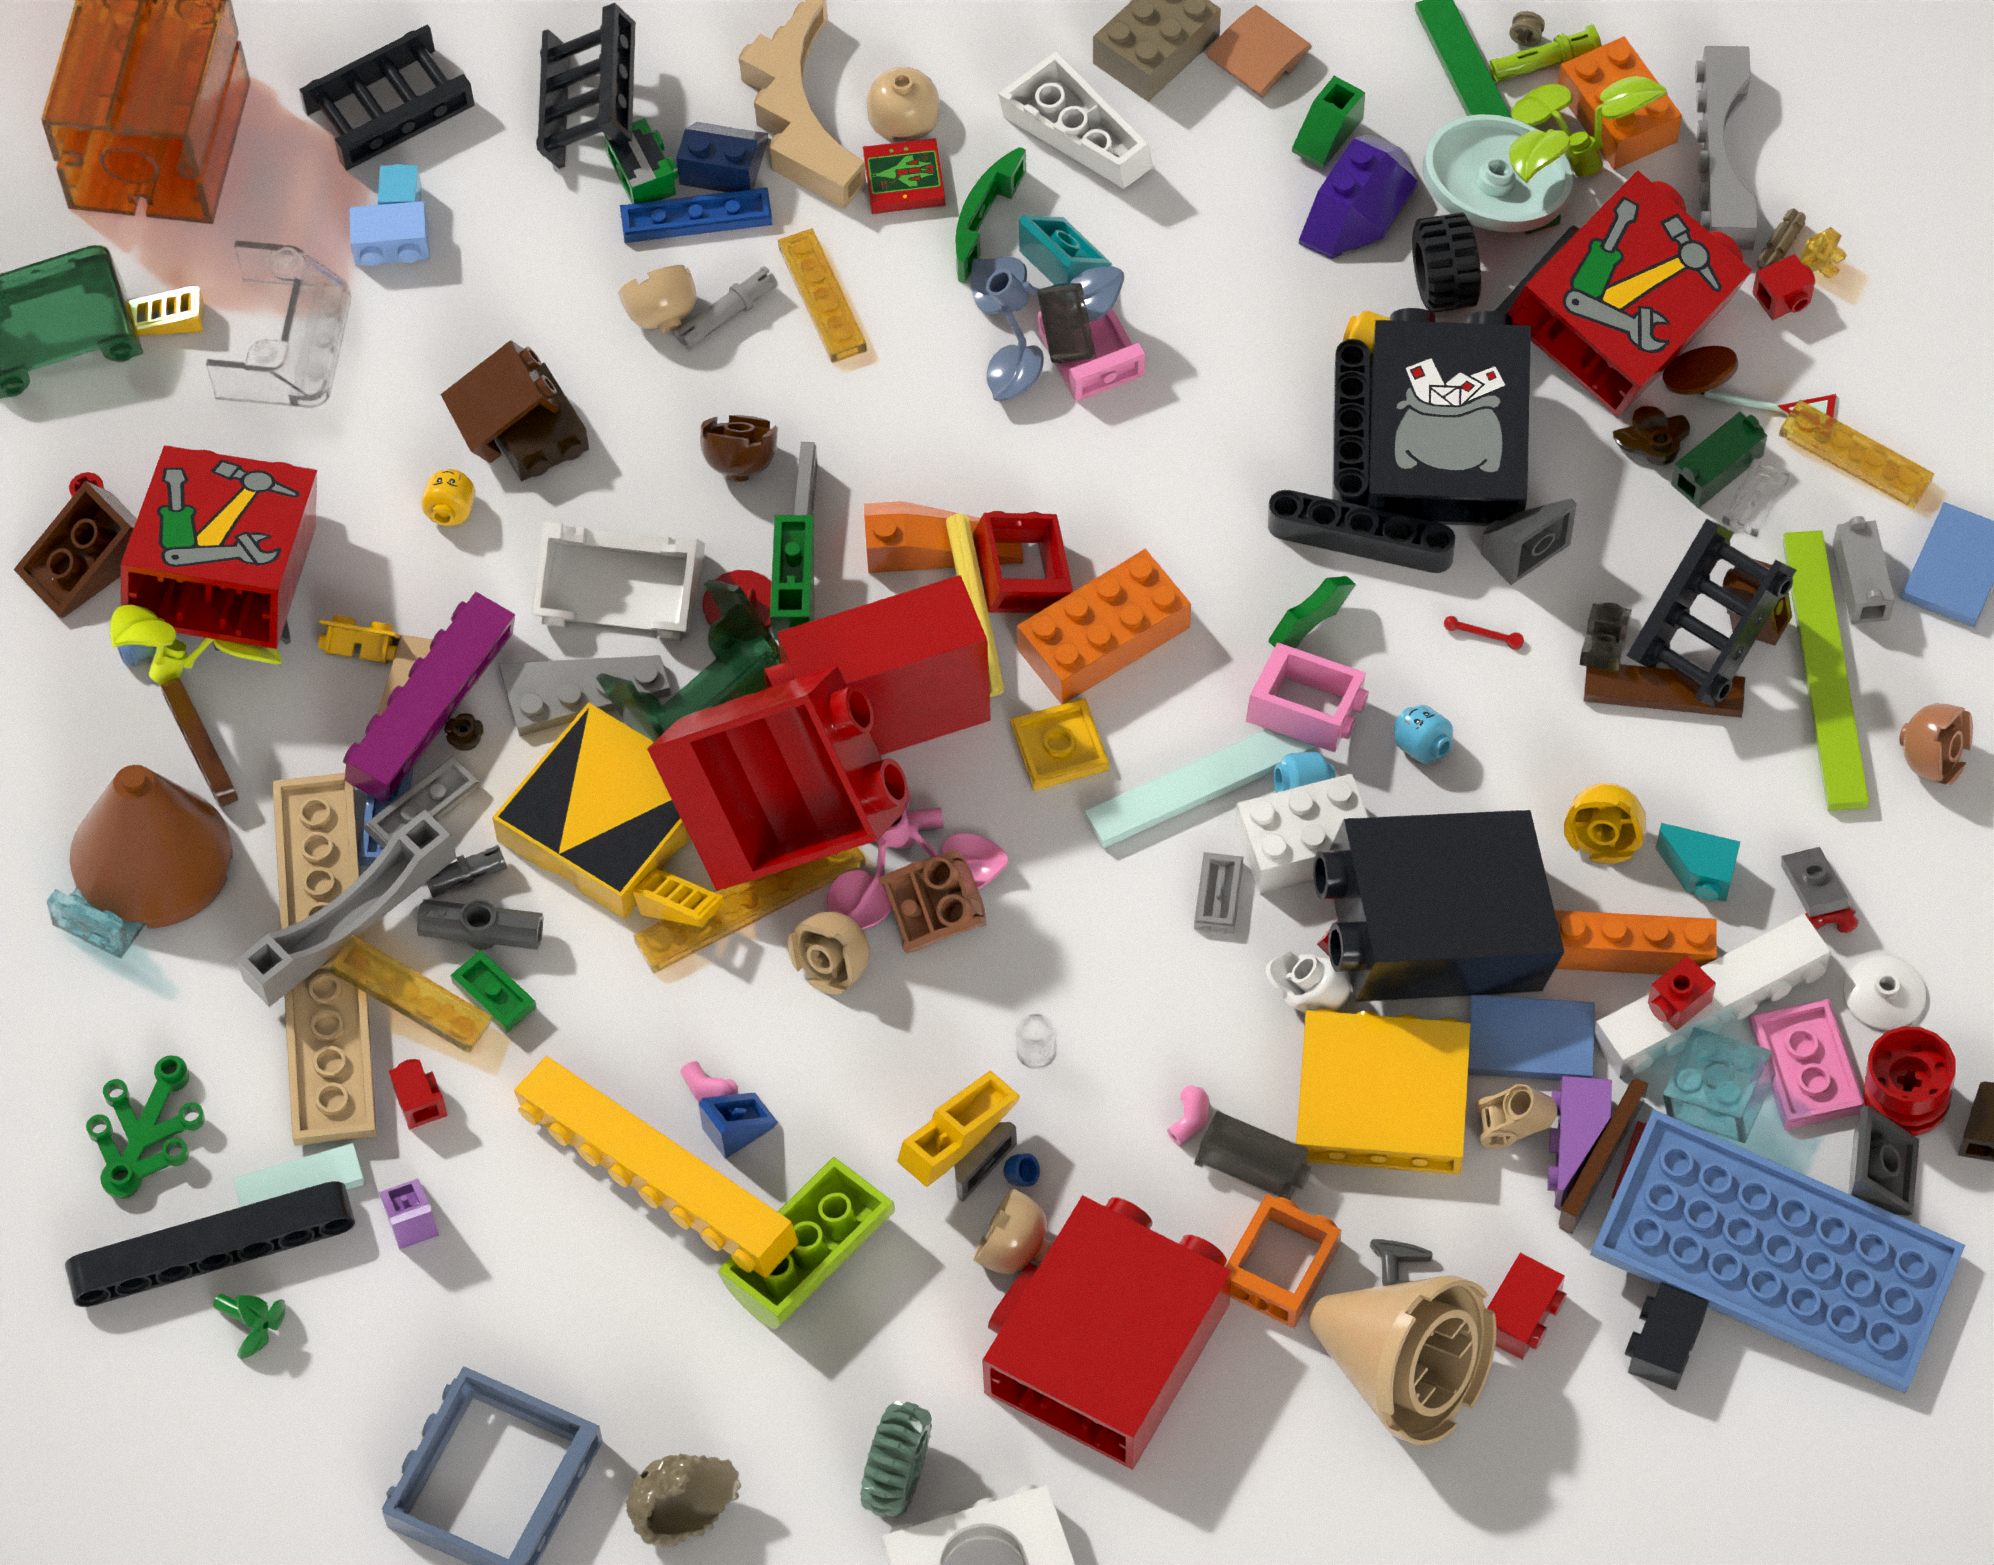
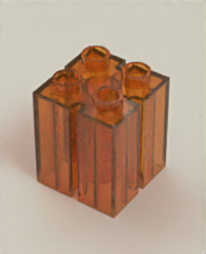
[41,0,251,224]

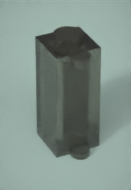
[1194,1111,1312,1200]

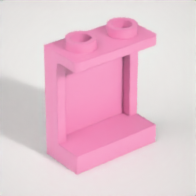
[1038,303,1145,402]

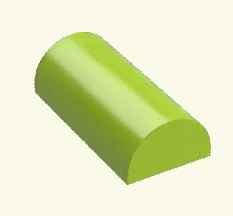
[718,1157,895,1329]

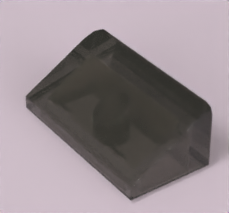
[1037,283,1096,364]

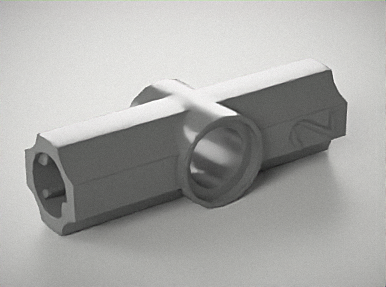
[417,899,544,950]

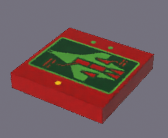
[863,138,946,214]

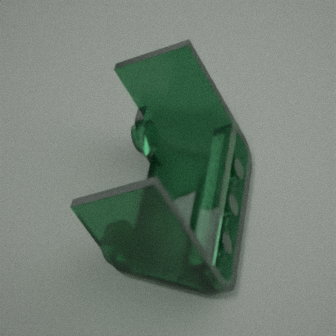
[596,579,781,741]

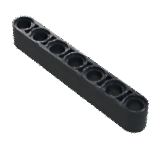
[65,1181,355,1307]

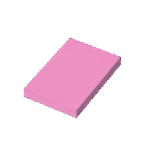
[1749,999,1865,1130]

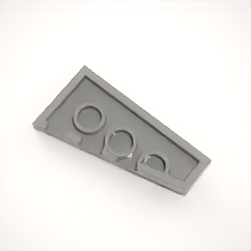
[498,655,671,736]

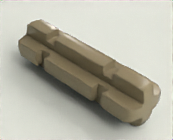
[1757,208,1806,269]

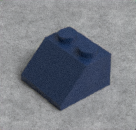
[676,122,769,192]

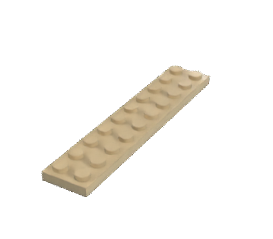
[273,773,377,1146]

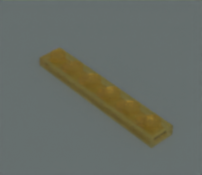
[633,847,866,974]

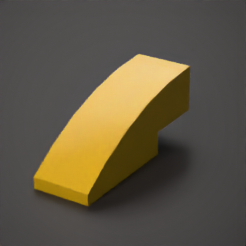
[897,1070,1020,1188]

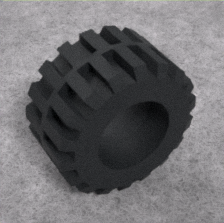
[1412,212,1481,313]

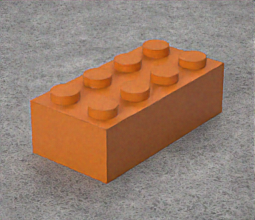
[1017,548,1191,705]

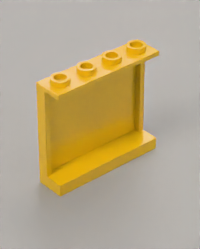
[1295,1008,1471,1175]

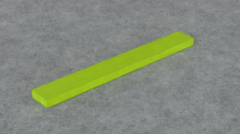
[1782,530,1869,811]

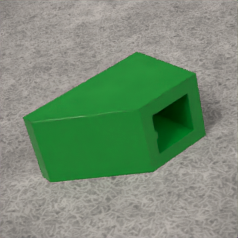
[1292,75,1365,169]

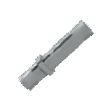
[675,266,778,350]

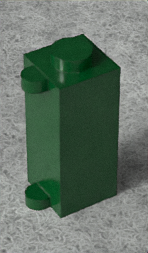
[1671,411,1768,509]

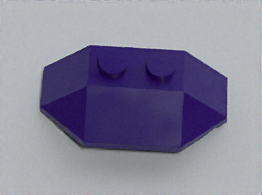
[1299,134,1418,259]

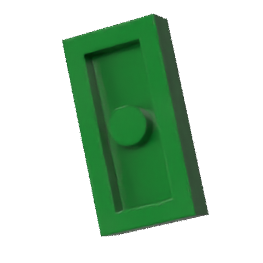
[450,950,537,1034]

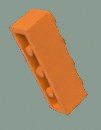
[1554,910,1717,975]

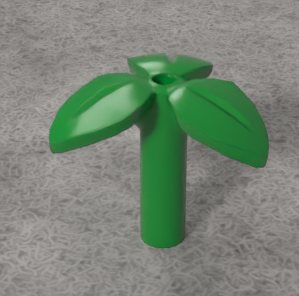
[213,1294,285,1359]

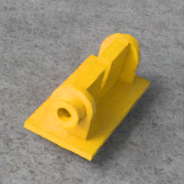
[318,615,401,664]

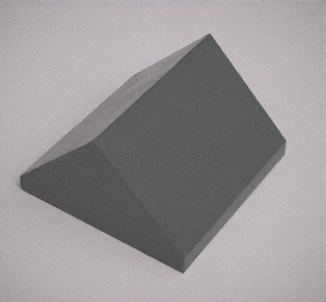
[1848,1106,1919,1216]

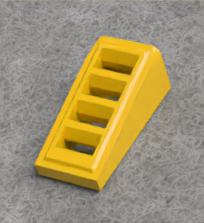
[126,287,204,336]
[633,869,725,927]

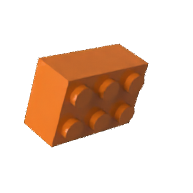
[1558,36,1682,170]

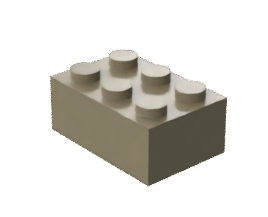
[1093,0,1221,102]

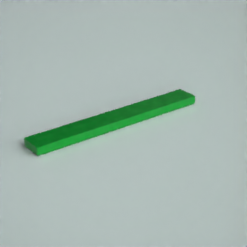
[1415,0,1561,235]

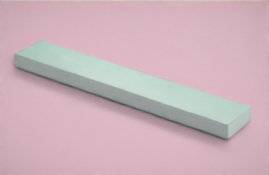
[1085,729,1315,849]

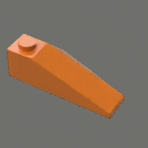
[864,501,1023,573]

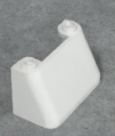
[531,521,705,640]

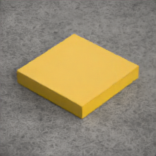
[1010,698,1109,791]

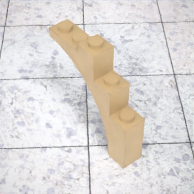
[739,0,866,209]

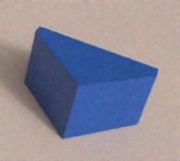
[698,1092,778,1159]

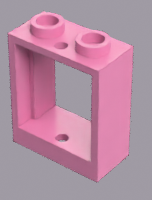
[1246,642,1369,752]

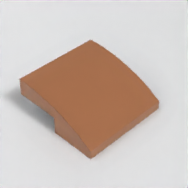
[1205,5,1312,98]

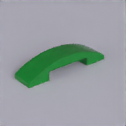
[955,147,1026,283]

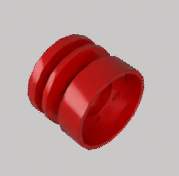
[1863,1026,1956,1136]

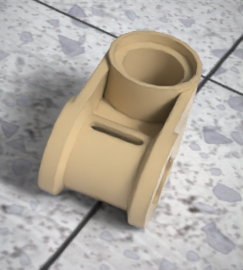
[1475,1084,1557,1149]

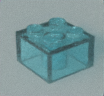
[1663,1027,1776,1143]

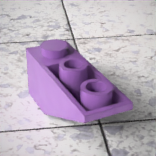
[1547,1076,1612,1207]

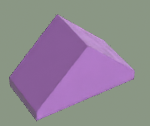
[379,1178,439,1249]

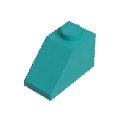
[1656,823,1740,902]

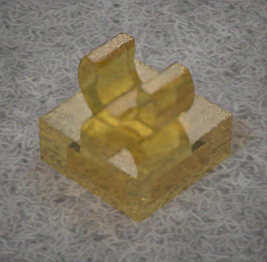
[1799,227,1847,278]

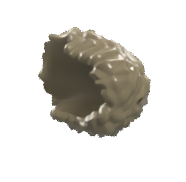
[625,1453,741,1548]

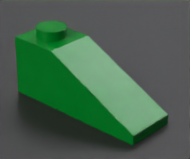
[770,515,814,640]

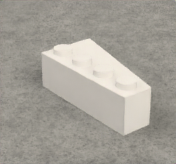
[998,51,1153,189]

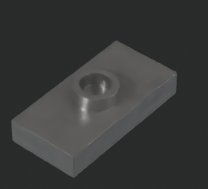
[1781,847,1848,917]

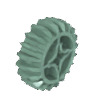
[860,1400,932,1519]

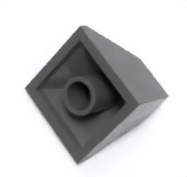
[1481,498,1577,585]

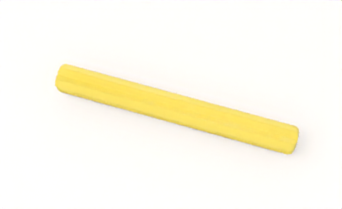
[946,513,1004,698]

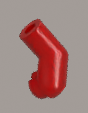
[1805,905,1859,933]

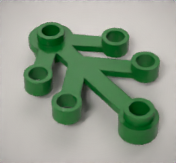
[86,1055,205,1199]

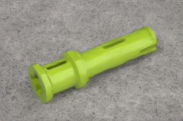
[1489,24,1602,83]

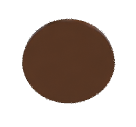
[1663,346,1739,395]

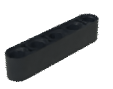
[1332,339,1370,507]
[1268,490,1455,573]

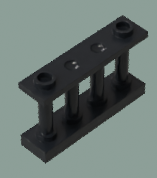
[536,2,636,169]
[299,24,475,171]
[1626,518,1797,707]

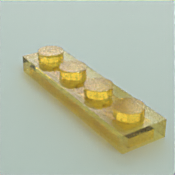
[778,228,867,363]
[1779,400,1935,509]
[330,935,492,1054]

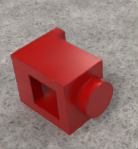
[389,1059,448,1130]

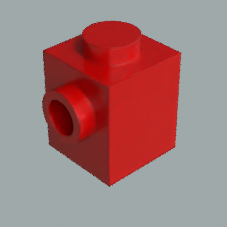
[1752,254,1816,321]
[1648,956,1716,1031]

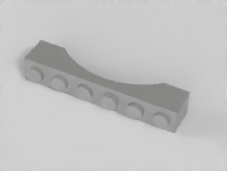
[1695,46,1757,250]
[236,810,456,1007]

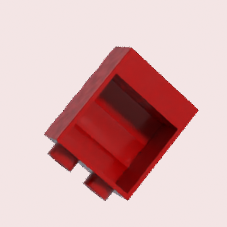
[647,666,908,891]

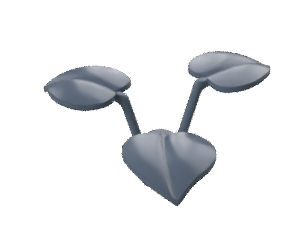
[971,257,1124,402]

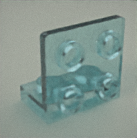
[46,887,146,959]

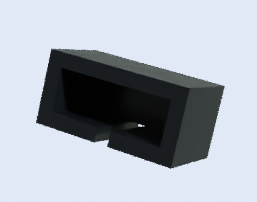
[1625,1284,1709,1391]

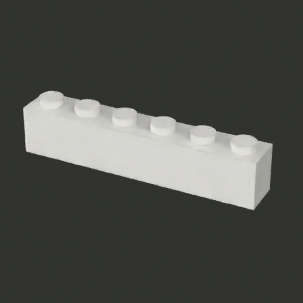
[1594,913,1831,1078]

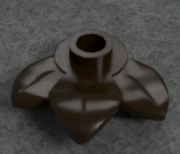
[1613,406,1690,465]

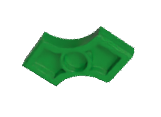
[1268,576,1356,648]

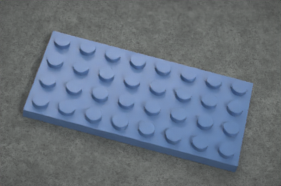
[1590,1109,1965,1394]

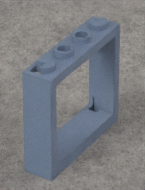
[382,1366,603,1565]

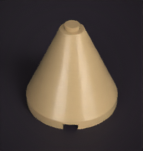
[1309,1275,1496,1445]

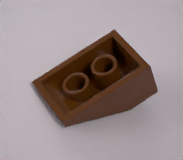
[13,481,137,618]

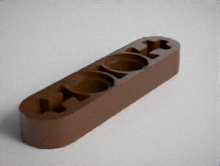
[160,677,238,808]

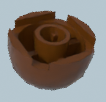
[700,415,778,482]

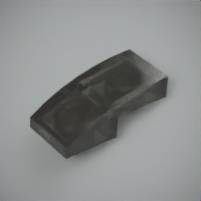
[1579,602,1632,672]

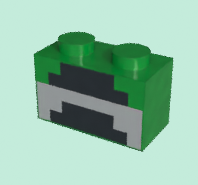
[604,118,679,204]

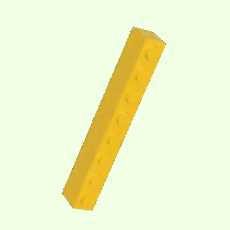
[514,1055,799,1278]

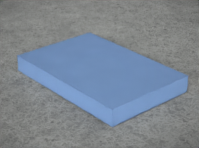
[1901,502,1994,627]
[1468,995,1595,1080]

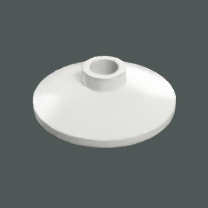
[1843,956,1926,1031]

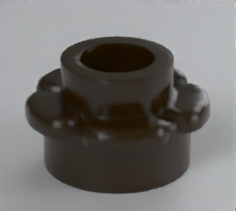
[444,713,484,751]

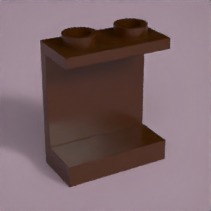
[440,340,561,463]

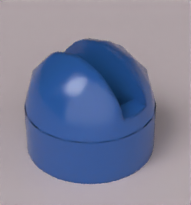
[1003,1153,1040,1187]

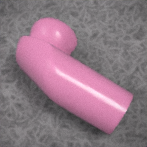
[898,808,943,849]
[680,1061,738,1102]
[1167,1086,1209,1146]

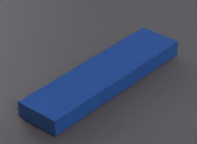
[620,187,773,243]

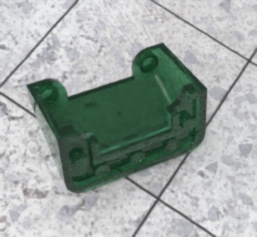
[0,245,144,399]

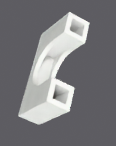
[882,1485,1075,1565]

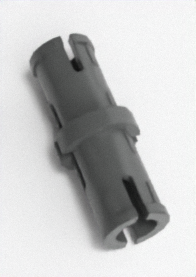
[426,845,508,898]

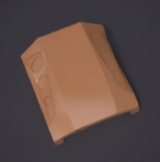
[878,849,987,953]

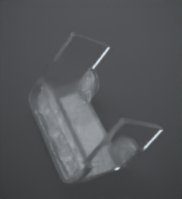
[206,240,351,408]

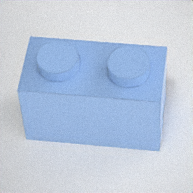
[349,201,430,266]

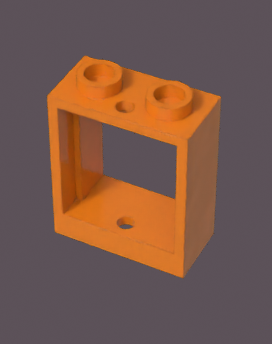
[1225,1194,1342,1329]

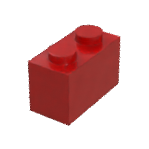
[1487,1252,1567,1360]

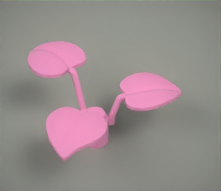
[827,789,1009,930]

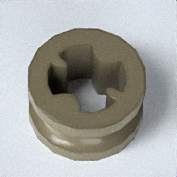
[1509,11,1545,47]

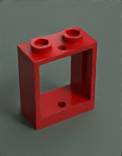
[973,511,1073,613]

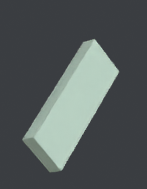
[233,1143,365,1207]

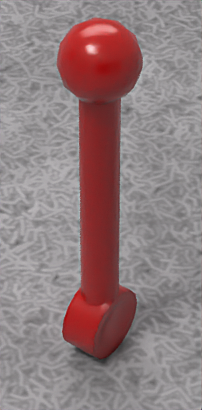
[1444,616,1524,650]

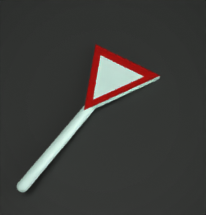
[1704,391,1836,443]

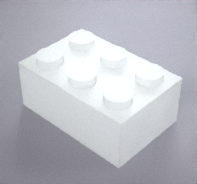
[1236,773,1368,894]

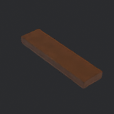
[1583,661,1745,718]
[1558,1077,1648,1234]

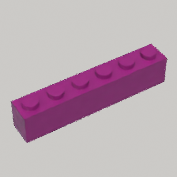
[343,591,516,804]

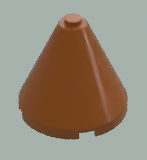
[70,765,233,928]

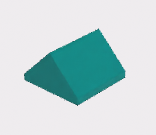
[1019,215,1112,298]

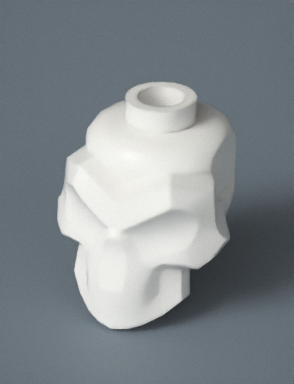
[1265,952,1352,1014]

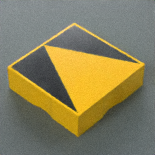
[492,702,691,919]

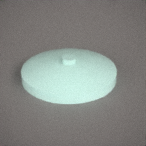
[1422,114,1573,232]

